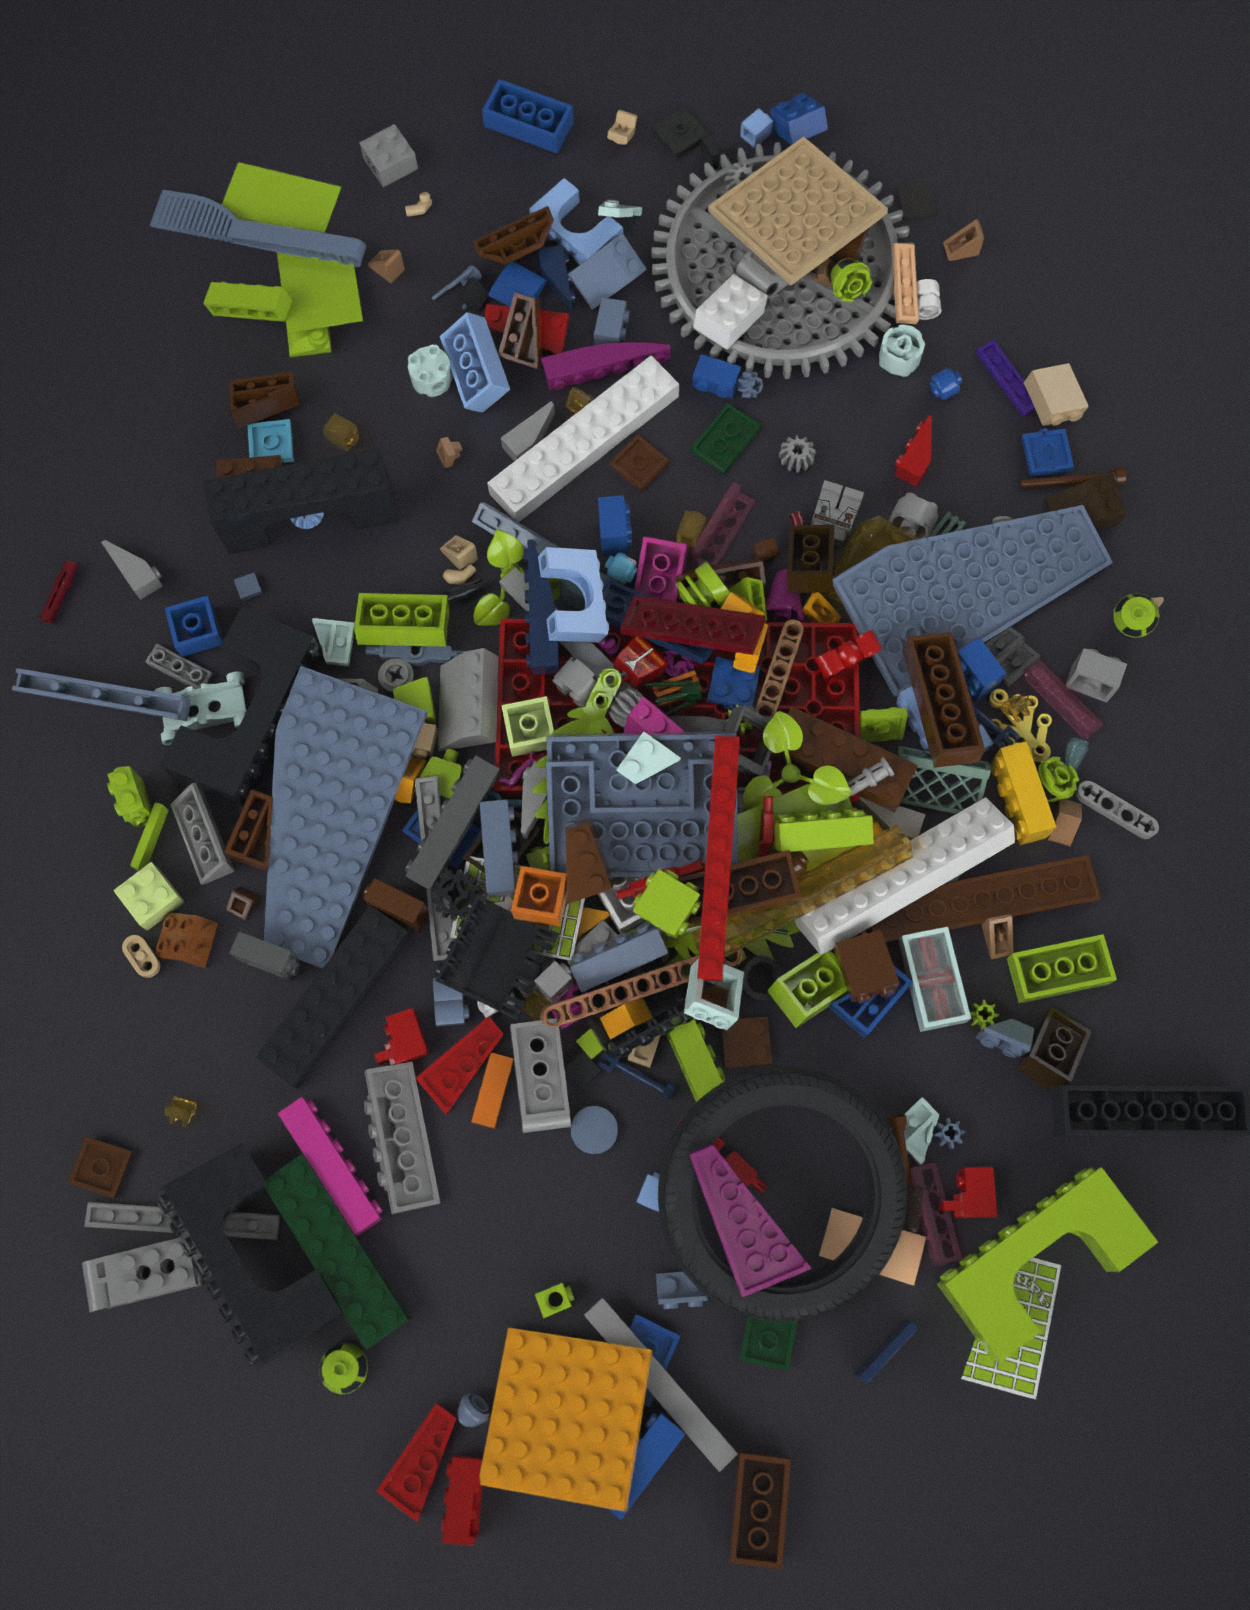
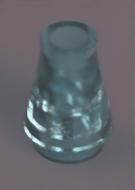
[1064,738,1089,771]

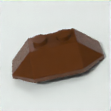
[473,206,554,265]
[675,560,766,609]

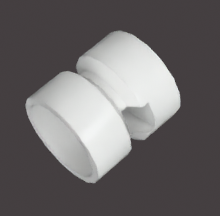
[917,279,941,320]

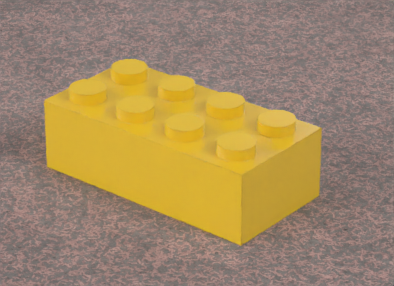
[990,741,1056,845]

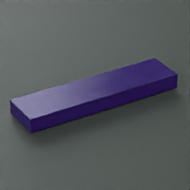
[975,340,1036,417]

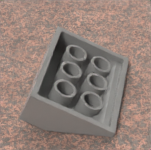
[437,648,499,751]

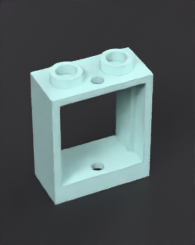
[684,958,744,1030]

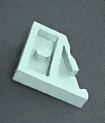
[598,200,642,218]
[312,618,355,667]
[616,731,681,784]
[890,1097,939,1165]

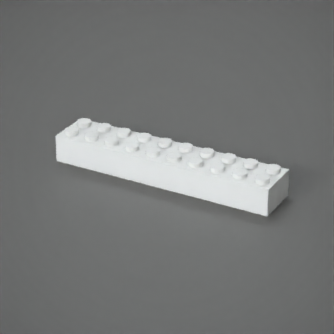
[487,356,679,523]
[792,797,1015,955]

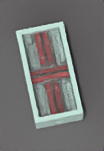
[898,927,971,1032]

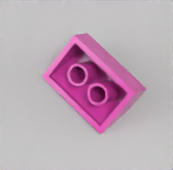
[623,697,686,733]

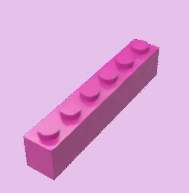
[278,1097,383,1235]

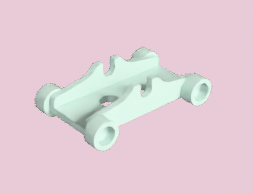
[154,672,247,745]

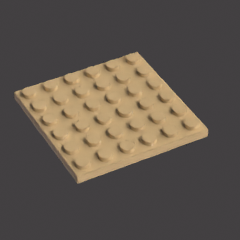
[708,137,888,286]

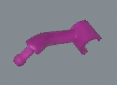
[597,638,619,656]
[499,751,543,787]

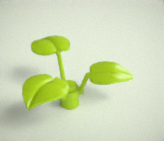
[473,529,570,626]
[742,711,851,812]

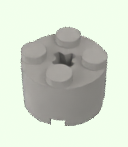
[887,493,938,542]
[552,656,596,707]

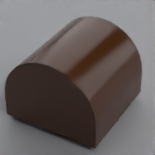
[752,537,779,561]

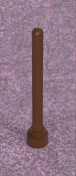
[1020,467,1126,488]
[887,1115,918,1233]

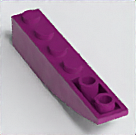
[541,342,670,391]

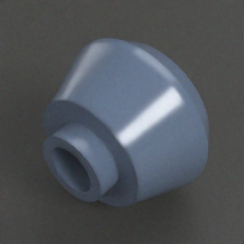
[457,1393,490,1427]

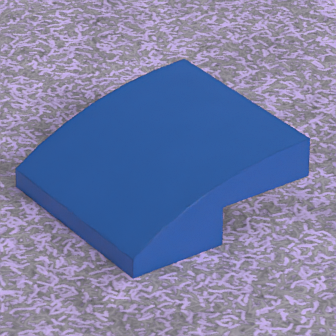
[488,261,547,307]

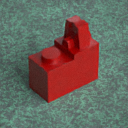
[374,1008,430,1065]
[939,1167,997,1219]

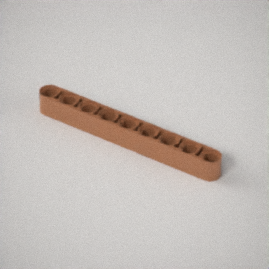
[540,944,742,1027]

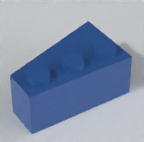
[828,966,913,1039]

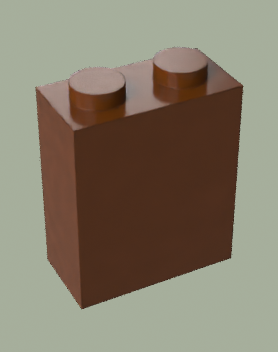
[363,879,429,932]
[833,930,899,1003]

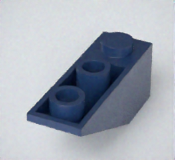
[538,245,575,311]

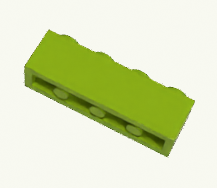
[203,282,292,322]

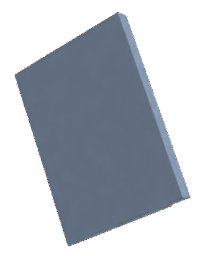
[546,731,738,877]

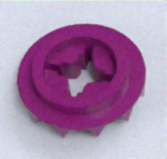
[661,648,696,677]

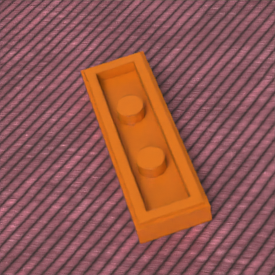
[471,1053,514,1129]

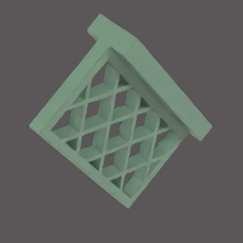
[897,746,991,814]

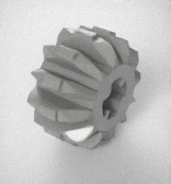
[724,162,756,190]
[779,435,816,473]
[608,688,643,727]

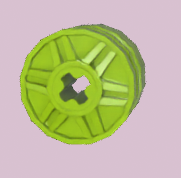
[676,561,730,608]

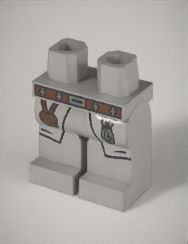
[811,480,864,546]

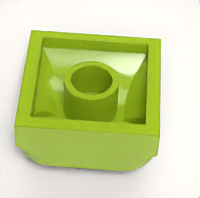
[287,309,332,357]

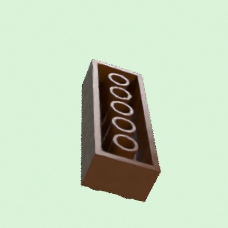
[903,632,985,768]
[771,706,918,813]
[659,850,802,935]

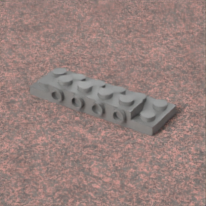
[364,1062,440,1214]

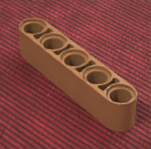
[756,620,803,718]

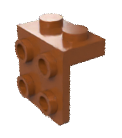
[155,913,218,968]

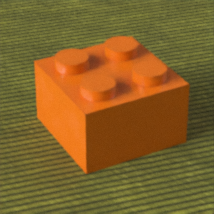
[511,866,567,927]

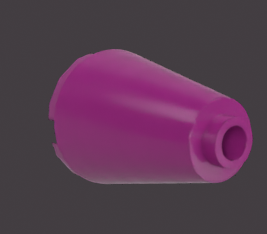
[765,569,804,623]

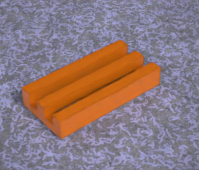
[652,670,703,708]

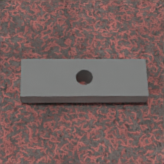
[145,644,214,689]

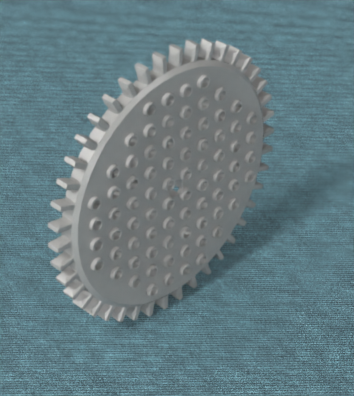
[652,142,913,379]

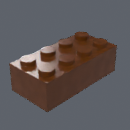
[729,1450,791,1569]

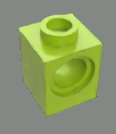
[535,1283,575,1318]

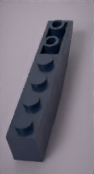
[524,540,560,675]

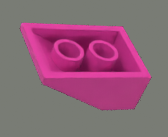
[634,536,689,602]

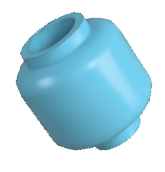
[604,553,638,585]

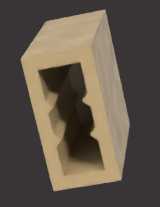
[1024,363,1089,426]

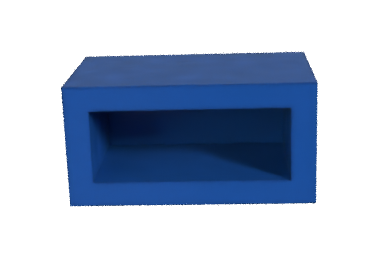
[692,354,741,399]

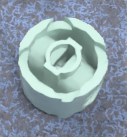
[879,324,925,377]
[408,345,453,397]

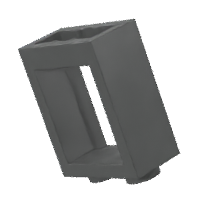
[724,705,772,778]
[230,932,301,981]

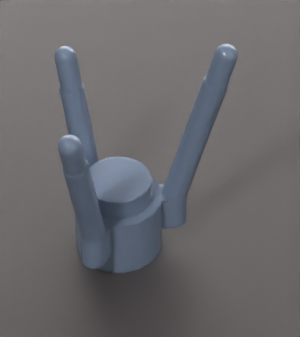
[432,265,481,310]

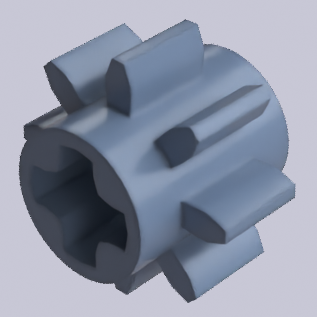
[737,372,763,398]
[934,1118,965,1149]

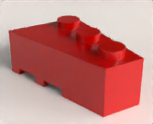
[442,1455,483,1546]

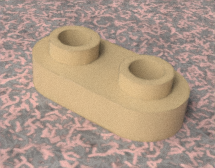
[122,935,160,978]

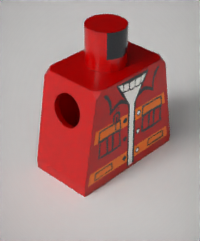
[611,636,668,689]

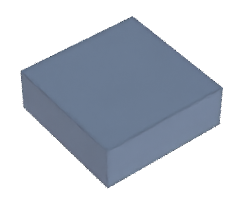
[234,572,263,602]

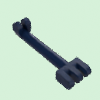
[972,703,1020,750]
[597,1053,676,1101]

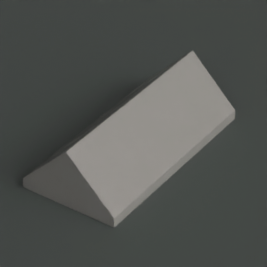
[170,783,235,885]

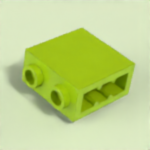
[107,766,152,827]
[632,869,703,939]

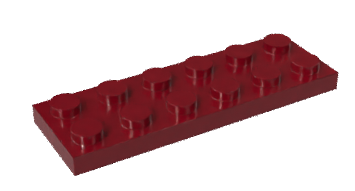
[620,596,765,655]

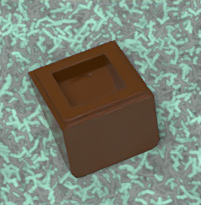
[226,887,259,920]

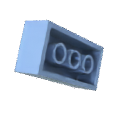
[440,312,510,413]

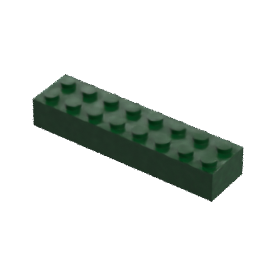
[265,1154,411,1349]

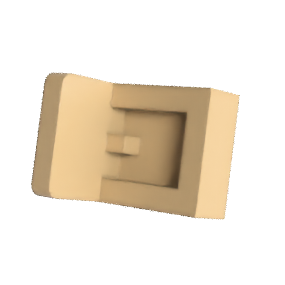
[607,110,637,145]

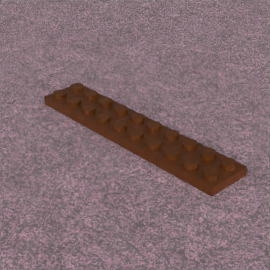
[870,855,1101,943]

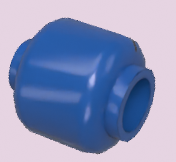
[929,368,962,400]

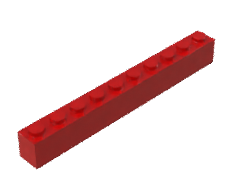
[697,735,740,982]

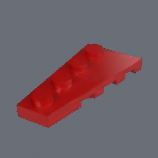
[485,304,569,354]
[416,1016,504,1114]
[377,1403,457,1522]

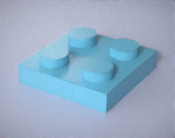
[248,419,294,462]

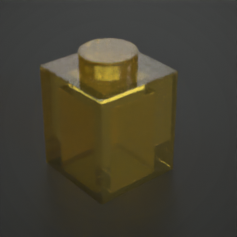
[323,413,359,451]
[677,510,706,549]

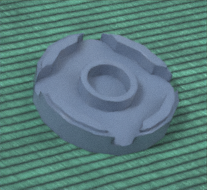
[571,1106,618,1154]

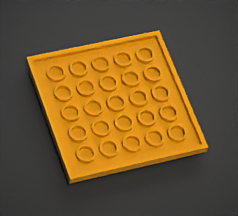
[479,1328,652,1512]

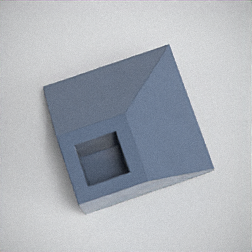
[975,1019,1034,1058]

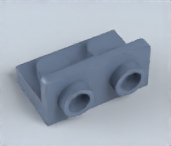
[656,1272,708,1309]

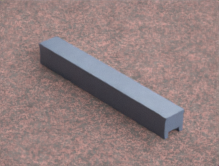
[12,668,191,721]

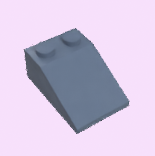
[568,233,646,309]

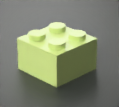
[501,696,554,757]
[113,862,185,931]

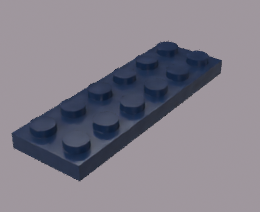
[602,579,715,665]

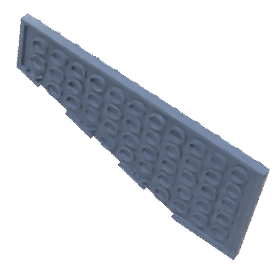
[832,505,1113,696]
[264,666,428,968]

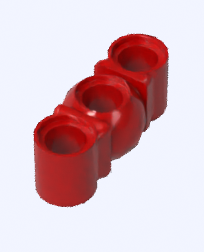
[814,630,883,679]

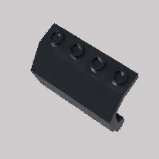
[435,894,559,1020]
[572,957,695,1060]

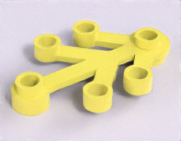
[987,689,1052,763]

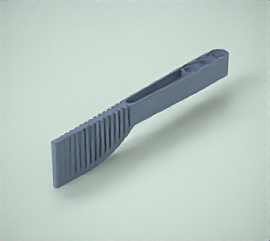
[150,190,366,267]

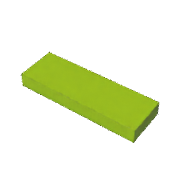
[130,802,169,871]

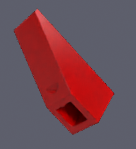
[894,416,932,487]

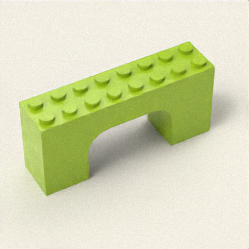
[937,1167,1158,1362]

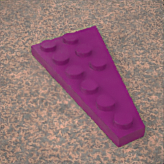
[688,1144,812,1297]

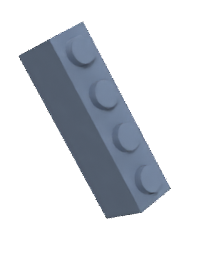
[480,800,519,898]
[568,923,668,993]

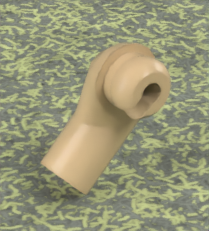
[405,192,432,217]
[443,564,477,585]

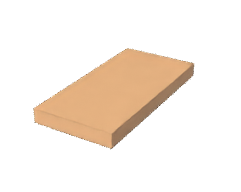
[819,1208,926,1285]

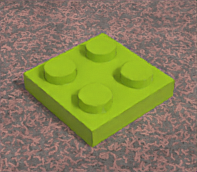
[860,707,908,742]

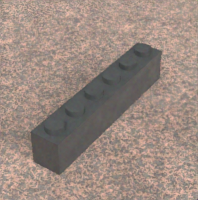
[405,755,501,891]

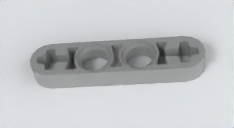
[1076,781,1159,839]

